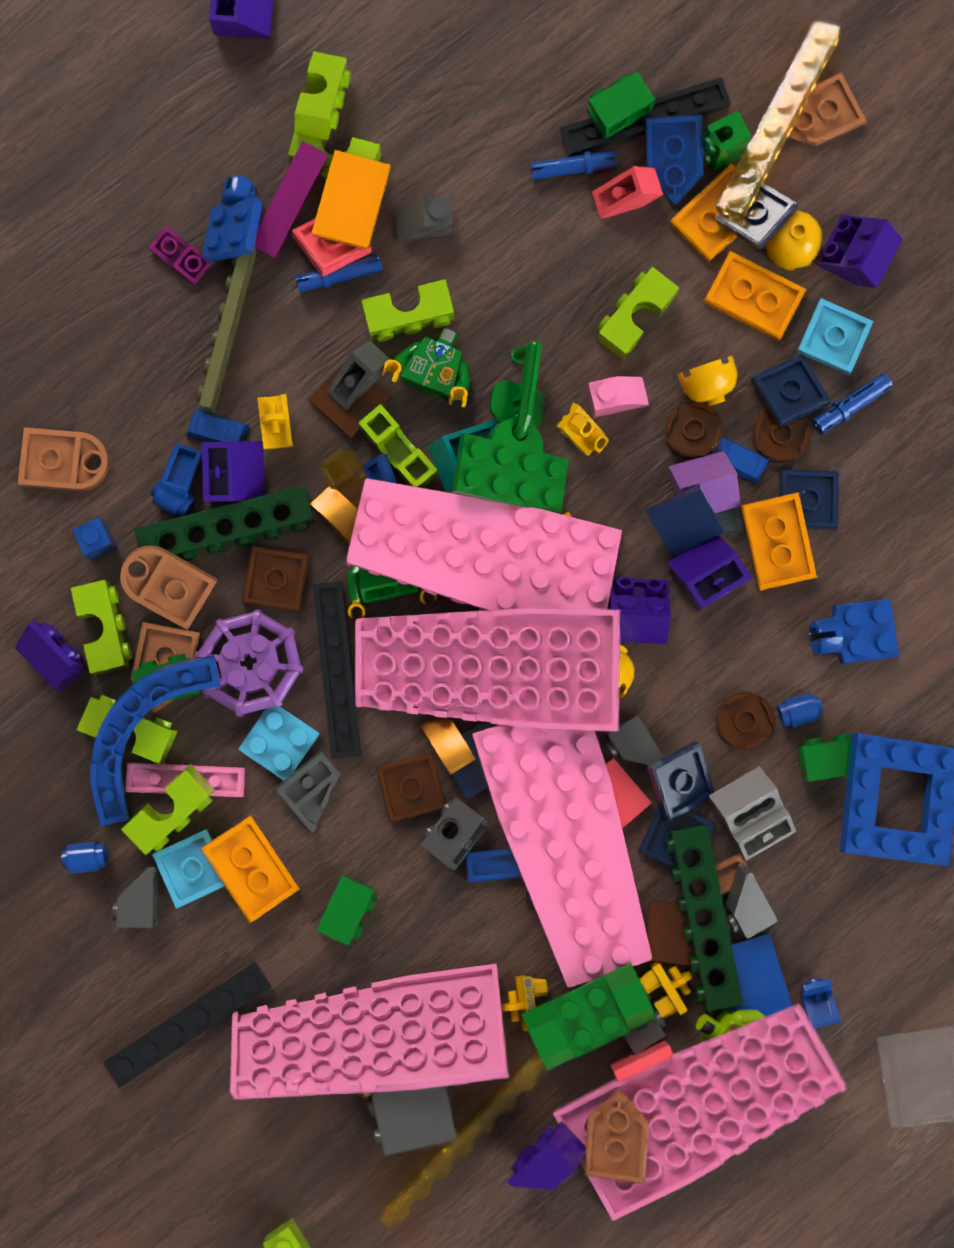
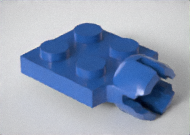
[202,175,263,263]
[809,599,899,664]

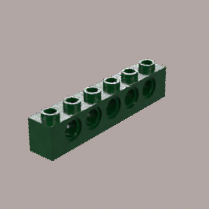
[134,485,315,561]
[665,824,744,1012]

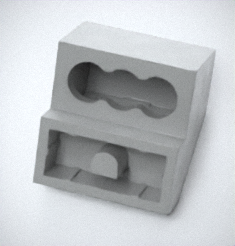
[709,766,796,861]

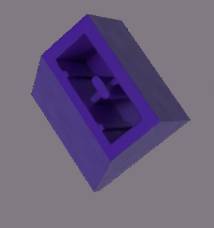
[209,0,274,39]
[816,215,903,288]
[201,441,265,502]
[666,535,752,612]
[608,577,671,644]
[15,620,87,691]
[507,1121,586,1190]

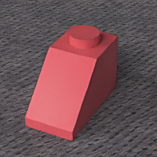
[592,166,663,218]

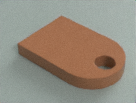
[18,427,110,491]
[120,546,217,630]

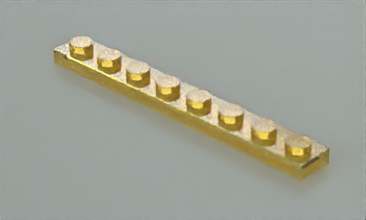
[716,21,842,220]
[380,1052,549,1228]

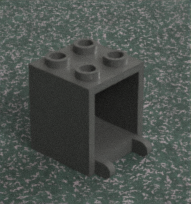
[368,1085,457,1156]

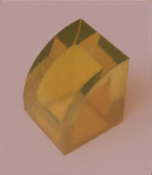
[317,449,366,490]

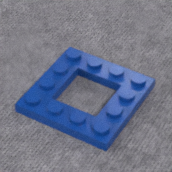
[839,733,954,866]

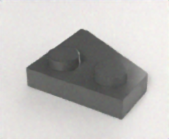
[275,751,340,833]

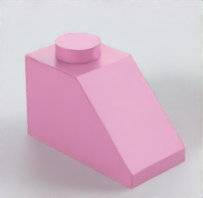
[586,376,649,418]

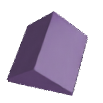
[668,451,741,513]

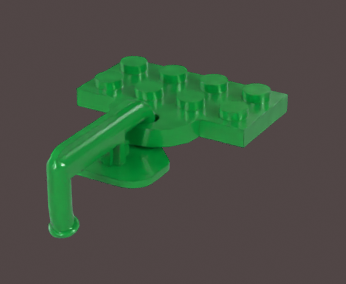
[452,341,569,514]

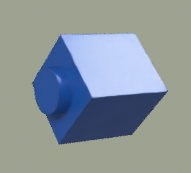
[72,517,118,561]

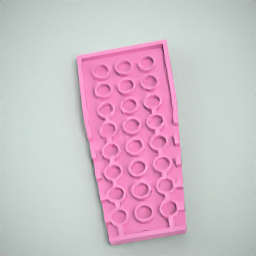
[345,479,622,611]
[355,607,620,731]
[471,725,652,987]
[230,964,508,1099]
[553,1004,846,1221]

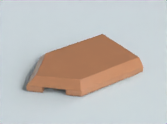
[778,73,867,147]
[131,622,200,713]
[584,1089,649,1184]

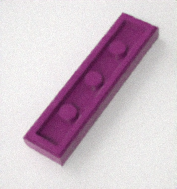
[254,141,329,258]

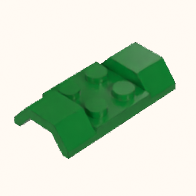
[521,962,657,1071]

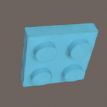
[796,298,874,375]
[238,706,320,780]
[152,829,224,909]

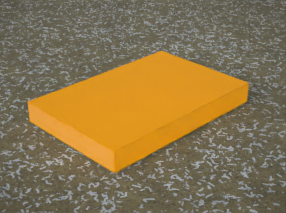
[312,150,391,250]
[669,164,748,263]
[703,251,807,341]
[740,492,817,591]
[200,815,300,924]

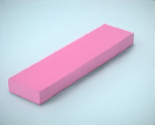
[125,762,246,797]

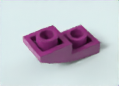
[147,226,212,285]

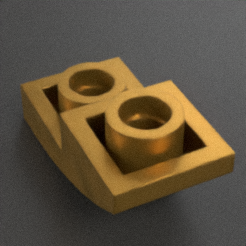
[310,485,358,544]
[420,717,476,775]

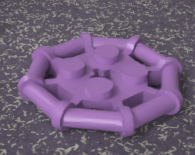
[194,609,304,717]

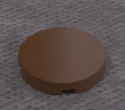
[665,401,723,459]
[752,409,810,463]
[715,692,775,750]

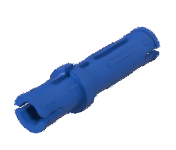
[531,150,618,180]
[295,254,383,294]
[812,373,893,435]

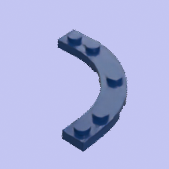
[90,655,221,826]

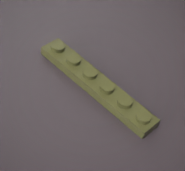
[197,246,257,414]

